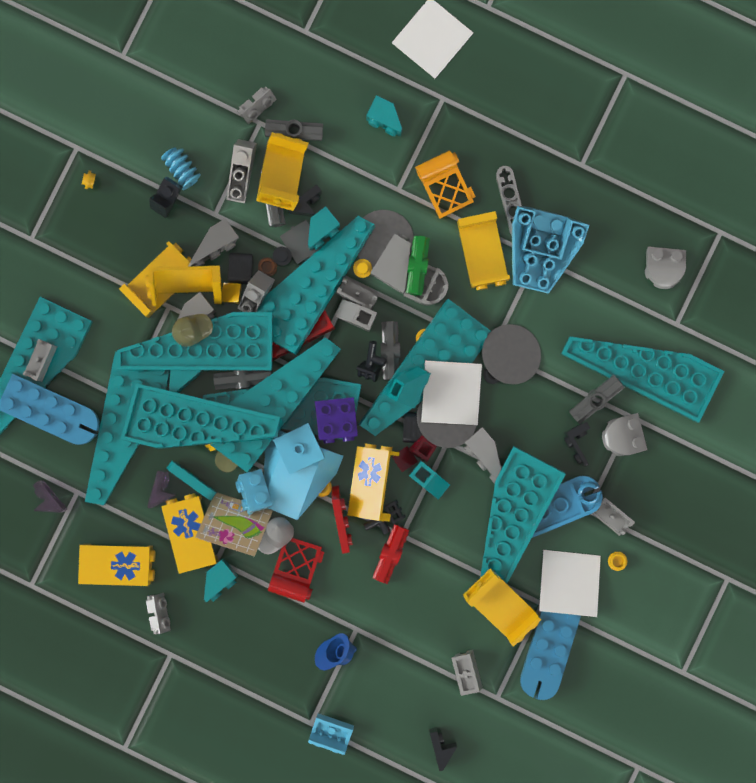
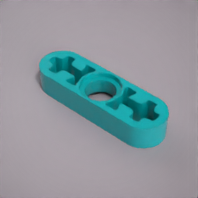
[167,460,217,500]

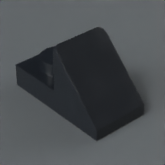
[149,177,183,218]
[287,185,322,217]
[429,727,457,771]

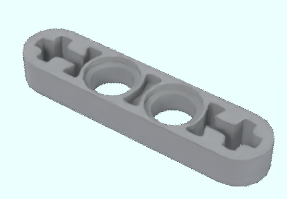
[496,166,522,236]

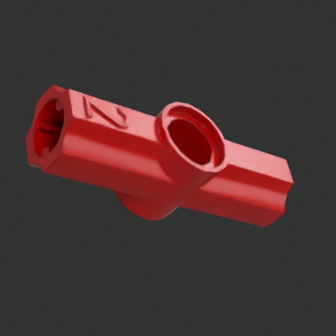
[373,524,409,584]

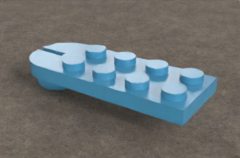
[0,374,100,445]
[532,476,603,538]
[520,611,581,700]

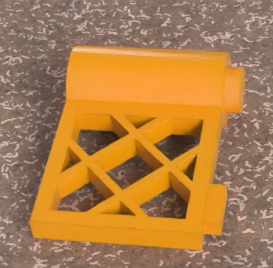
[415,150,476,219]

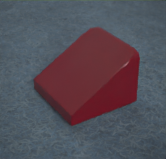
[408,436,437,462]
[391,446,418,472]

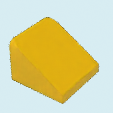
[222,283,242,304]

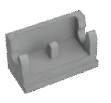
[336,278,379,310]
[23,339,58,382]
[592,497,635,536]
[451,650,482,696]

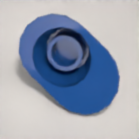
[315,633,357,670]

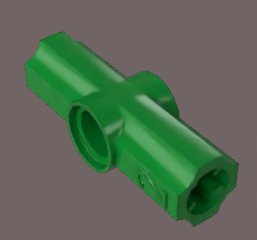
[406,236,430,296]

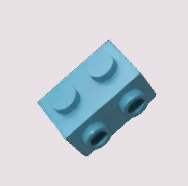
[235,469,273,515]
[308,713,354,755]

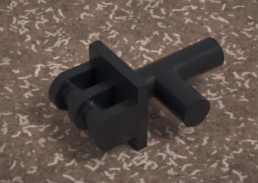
[356,341,386,382]
[363,500,406,535]

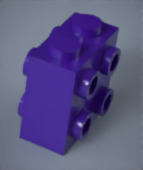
[315,397,358,444]

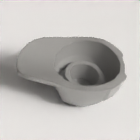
[258,517,294,555]

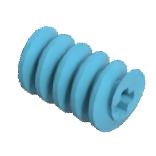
[161,147,201,190]

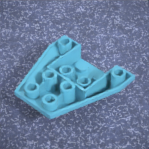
[512,206,589,294]
[263,430,344,520]

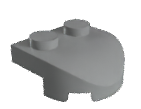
[645,247,686,289]
[403,265,448,306]
[602,413,647,456]

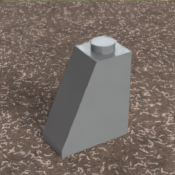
[370,233,411,294]

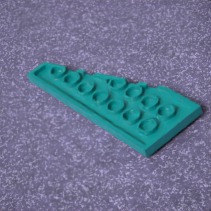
[257,216,375,355]
[0,297,93,434]
[359,299,491,436]
[117,312,273,371]
[210,337,341,473]
[561,337,725,423]
[85,351,170,505]
[203,378,361,440]
[121,383,282,449]
[480,446,566,583]

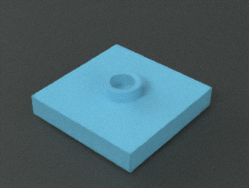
[273,423,325,475]

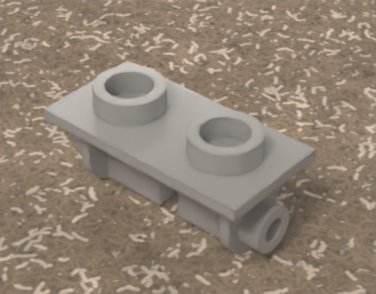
[237,86,277,124]
[145,593,171,634]

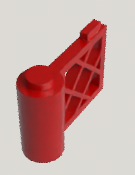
[268,538,324,603]

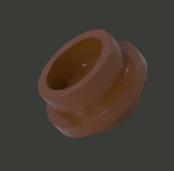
[258,258,277,277]

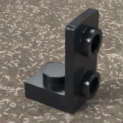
[564,422,590,467]

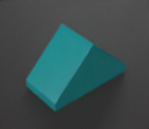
[169,370,203,393]

